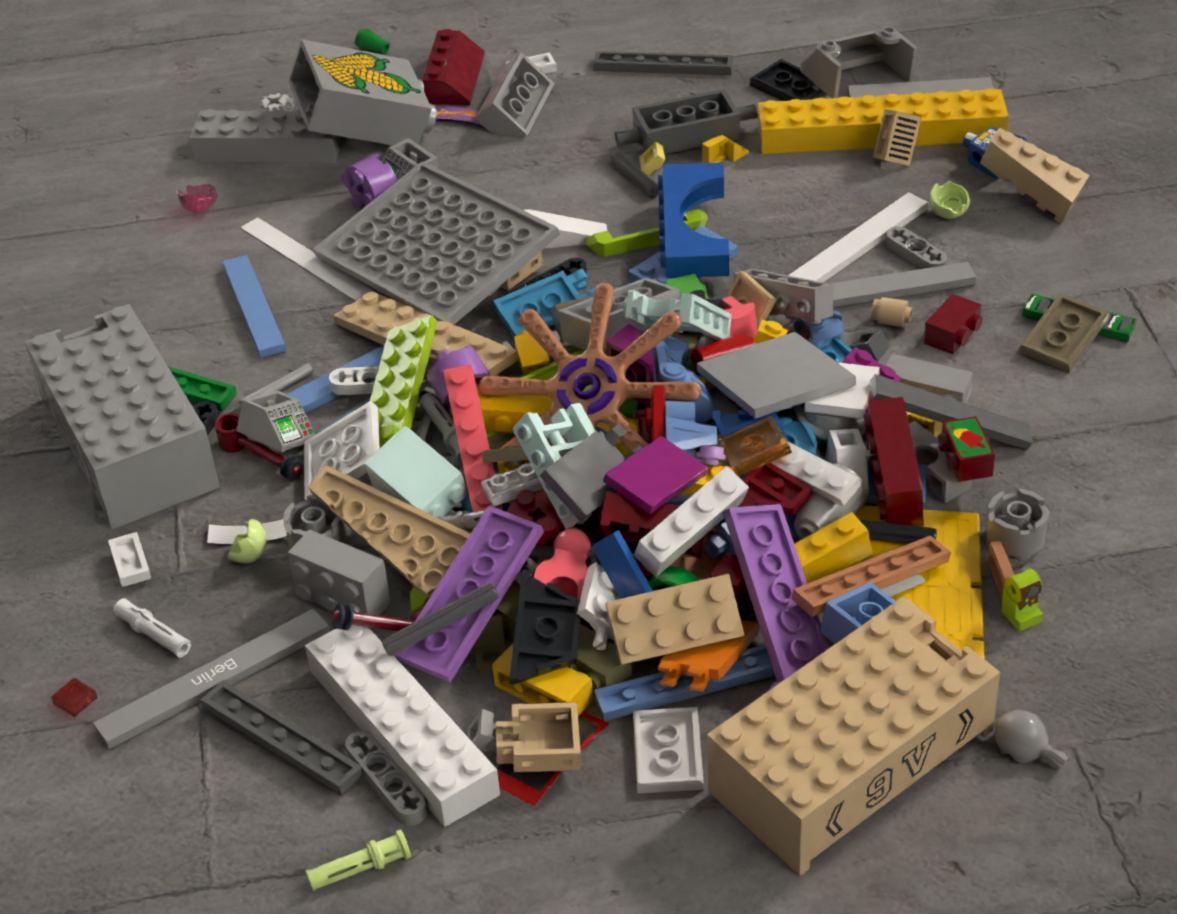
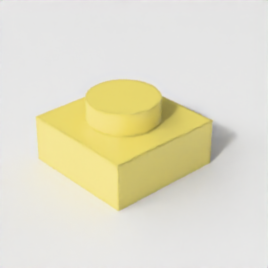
[639,141,665,176]

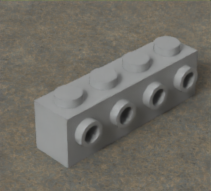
[734,269,833,324]

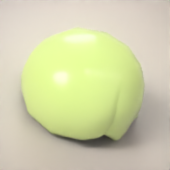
[930,181,970,219]
[227,519,267,564]

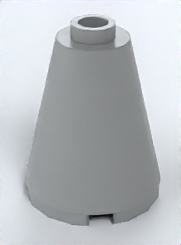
[794,463,868,539]

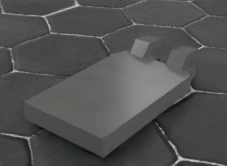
[540,423,642,522]

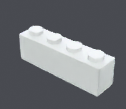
[634,466,749,577]

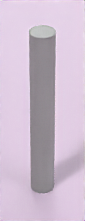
[239,363,313,406]

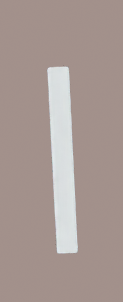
[241,218,380,301]

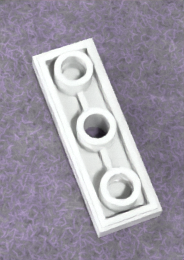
[481,464,544,507]

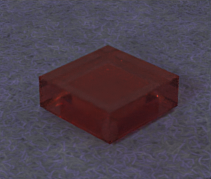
[51,677,98,717]

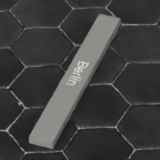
[93,608,330,749]

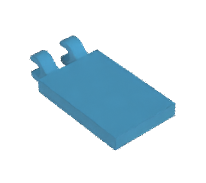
[493,269,595,338]

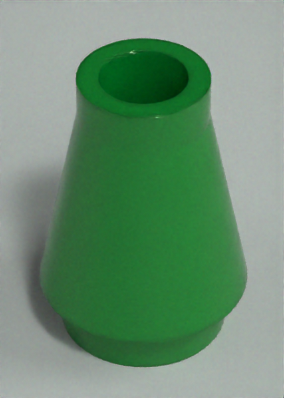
[355,29,390,55]

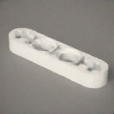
[329,364,433,395]

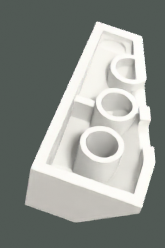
[524,209,607,248]

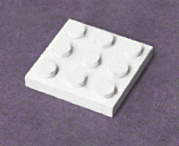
[304,401,380,501]

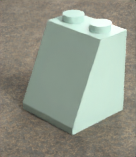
[364,426,469,517]

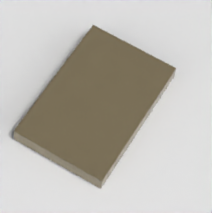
[1020,293,1109,373]

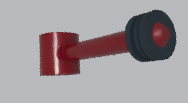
[215,413,304,481]
[332,604,423,631]

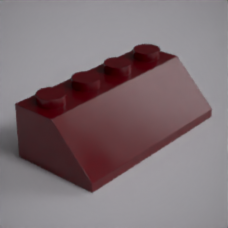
[422,29,485,105]

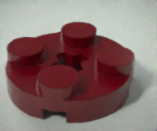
[507,490,566,546]

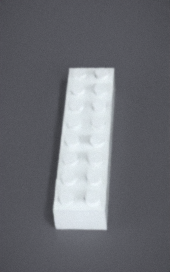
[305,625,500,827]

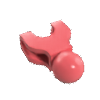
[534,528,591,600]

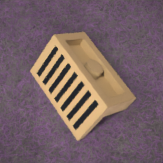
[873,109,922,166]

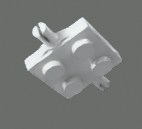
[577,562,620,650]

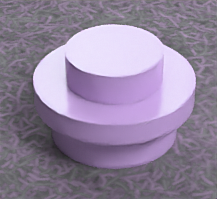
[696,445,726,465]

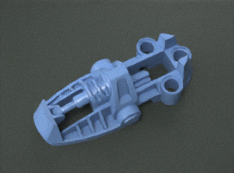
[652,336,717,462]

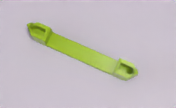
[585,209,708,257]

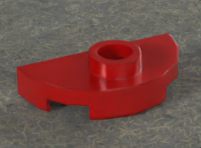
[645,385,665,442]

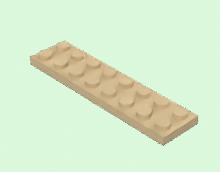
[333,291,519,376]

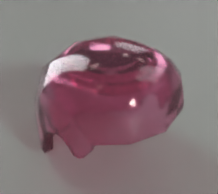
[177,184,218,213]

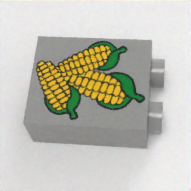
[288,39,436,145]

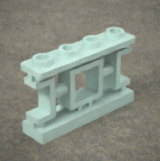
[623,290,732,341]
[513,403,620,529]

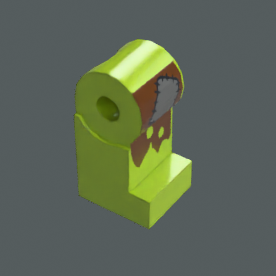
[1001,568,1043,632]

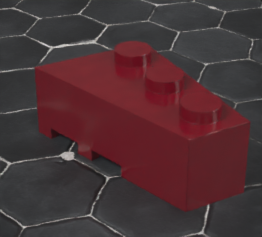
[600,491,705,558]

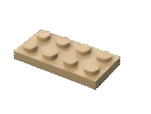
[605,574,745,665]

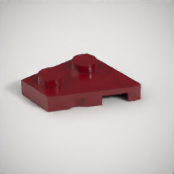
[738,458,812,515]

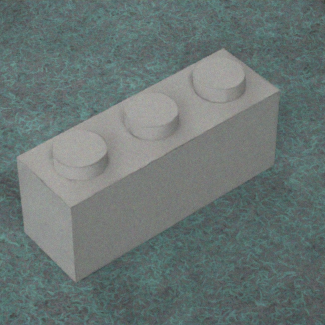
[886,354,973,404]

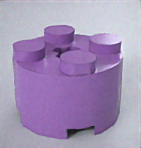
[341,154,397,211]
[426,345,491,410]

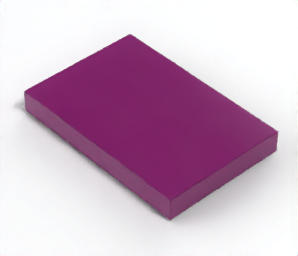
[603,436,708,514]

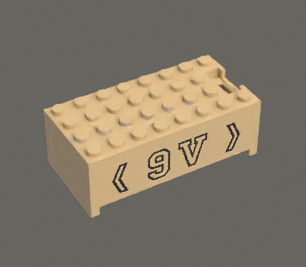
[707,596,1000,876]

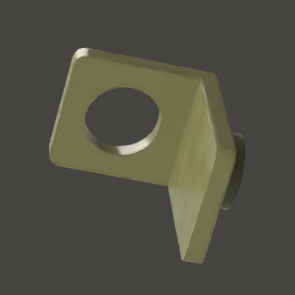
[473,615,506,674]

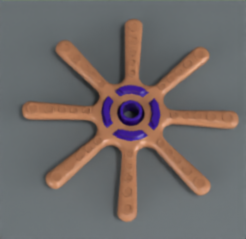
[479,283,701,452]

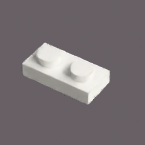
[108,532,151,587]

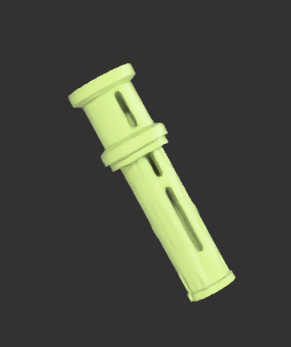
[306,829,411,891]

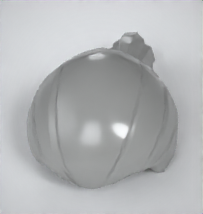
[994,710,1068,770]

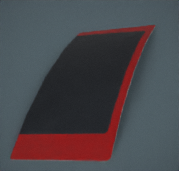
[497,711,609,806]

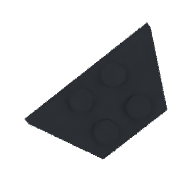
[509,569,581,684]

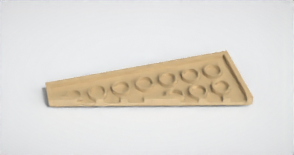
[308,465,470,599]

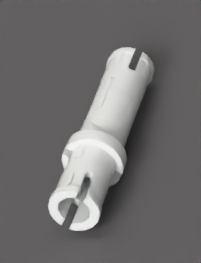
[113,598,191,658]

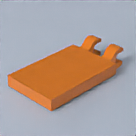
[658,620,759,692]

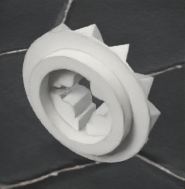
[256,93,294,111]

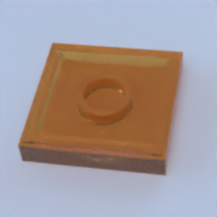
[718,416,792,477]

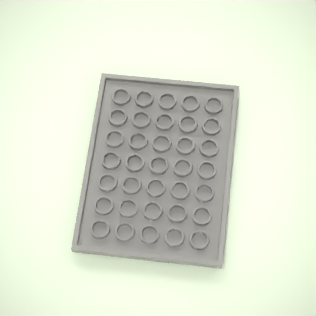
[313,161,560,324]

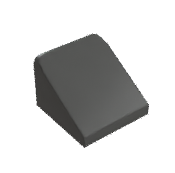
[849,330,889,361]

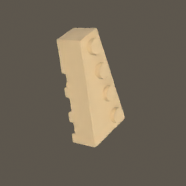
[980,128,1090,224]

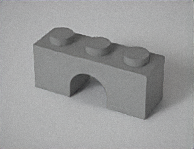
[909,421,972,503]

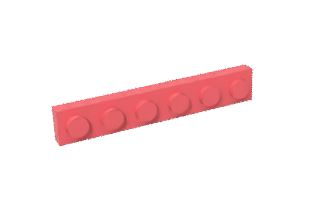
[443,364,503,512]

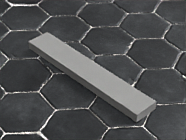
[848,77,994,97]
[831,262,976,308]

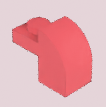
[722,296,758,338]

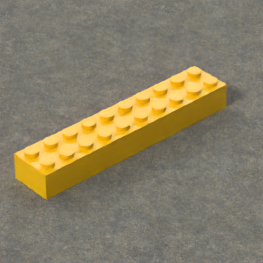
[758,88,1009,154]

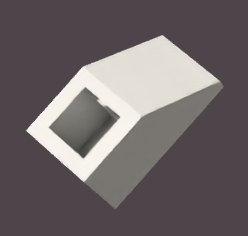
[825,429,869,494]

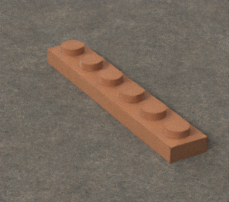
[791,536,951,617]

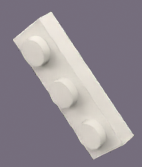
[769,441,861,507]

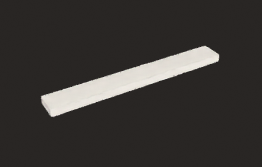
[788,192,928,282]

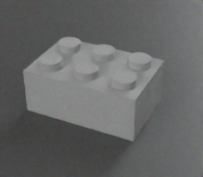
[288,530,391,616]

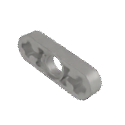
[886,227,947,269]

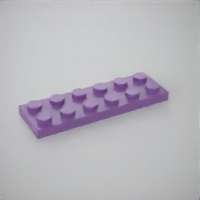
[723,504,829,682]
[394,505,544,683]

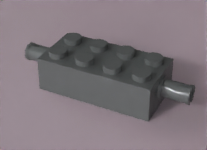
[614,89,758,154]

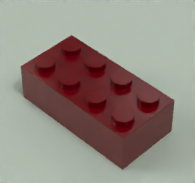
[863,397,924,526]

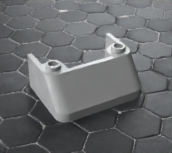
[800,26,918,98]

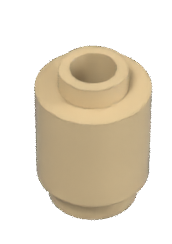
[871,297,913,328]

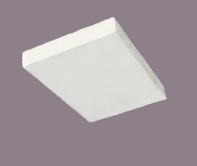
[805,362,880,419]
[633,707,704,794]

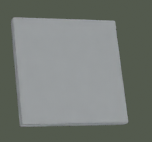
[697,332,856,419]

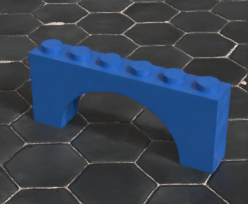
[658,163,730,278]

